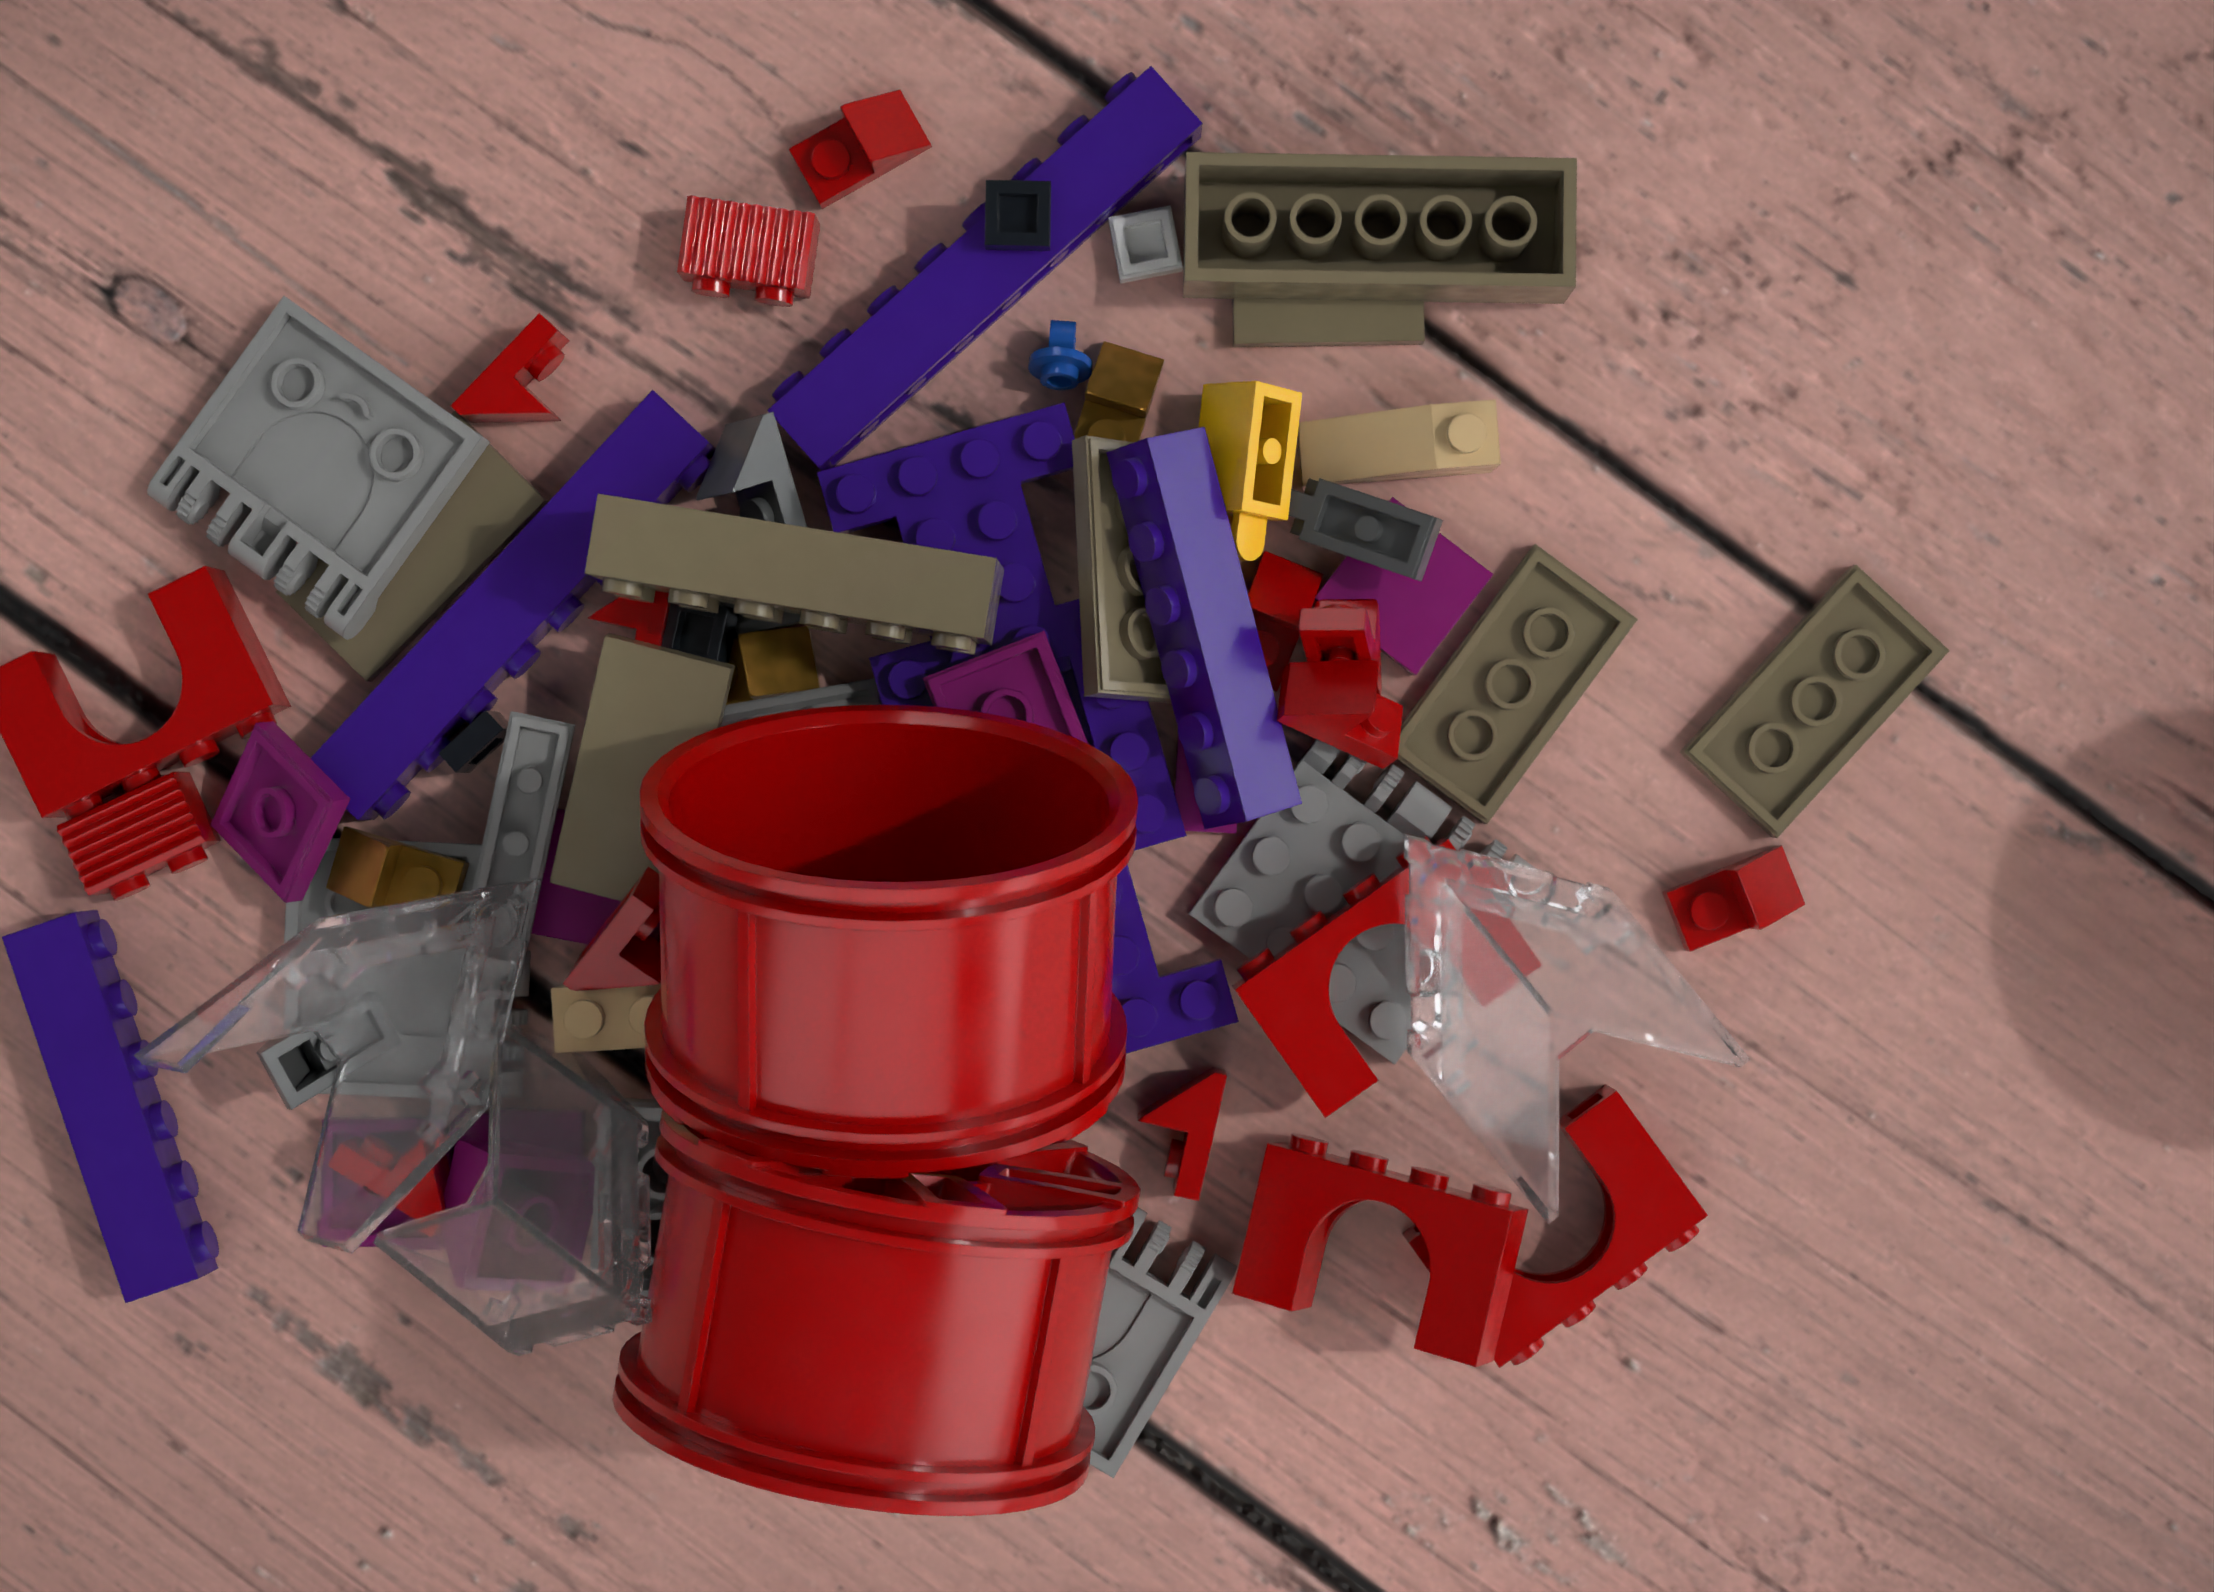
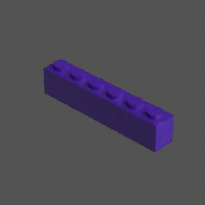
[1106,427,1302,829]
[2,910,219,1303]

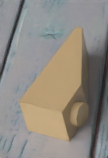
[1298,399,1501,487]

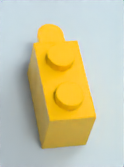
[1198,381,1302,561]

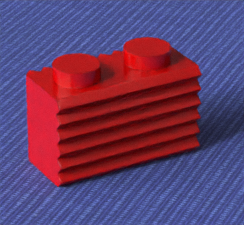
[677,195,820,307]
[57,771,221,901]

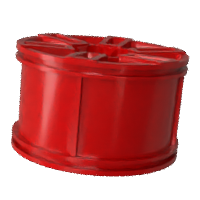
[639,704,1138,1179]
[612,1109,1141,1516]

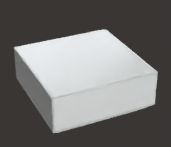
[1108,205,1183,284]

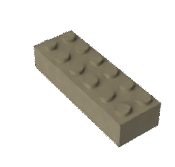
[1183,152,1577,304]
[585,494,1004,655]

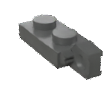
[1288,478,1443,582]

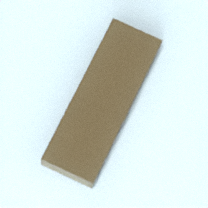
[1232,298,1425,347]

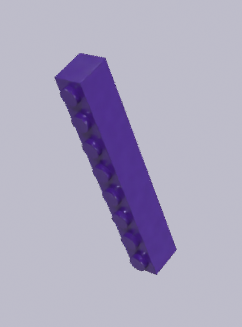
[767,66,1203,471]
[310,390,716,820]

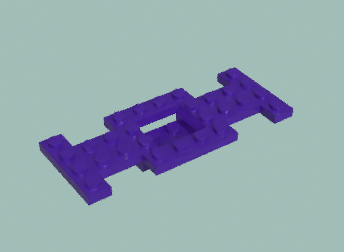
[817,402,1239,1054]

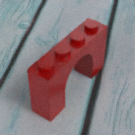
[0,566,291,820]
[1232,836,1539,1118]
[1402,1085,1708,1368]
[1232,1133,1529,1367]

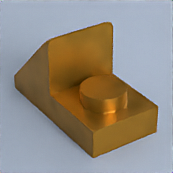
[1074,341,1165,442]
[726,626,821,705]
[326,826,469,925]

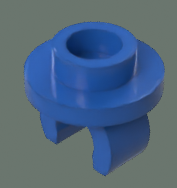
[1028,320,1092,391]

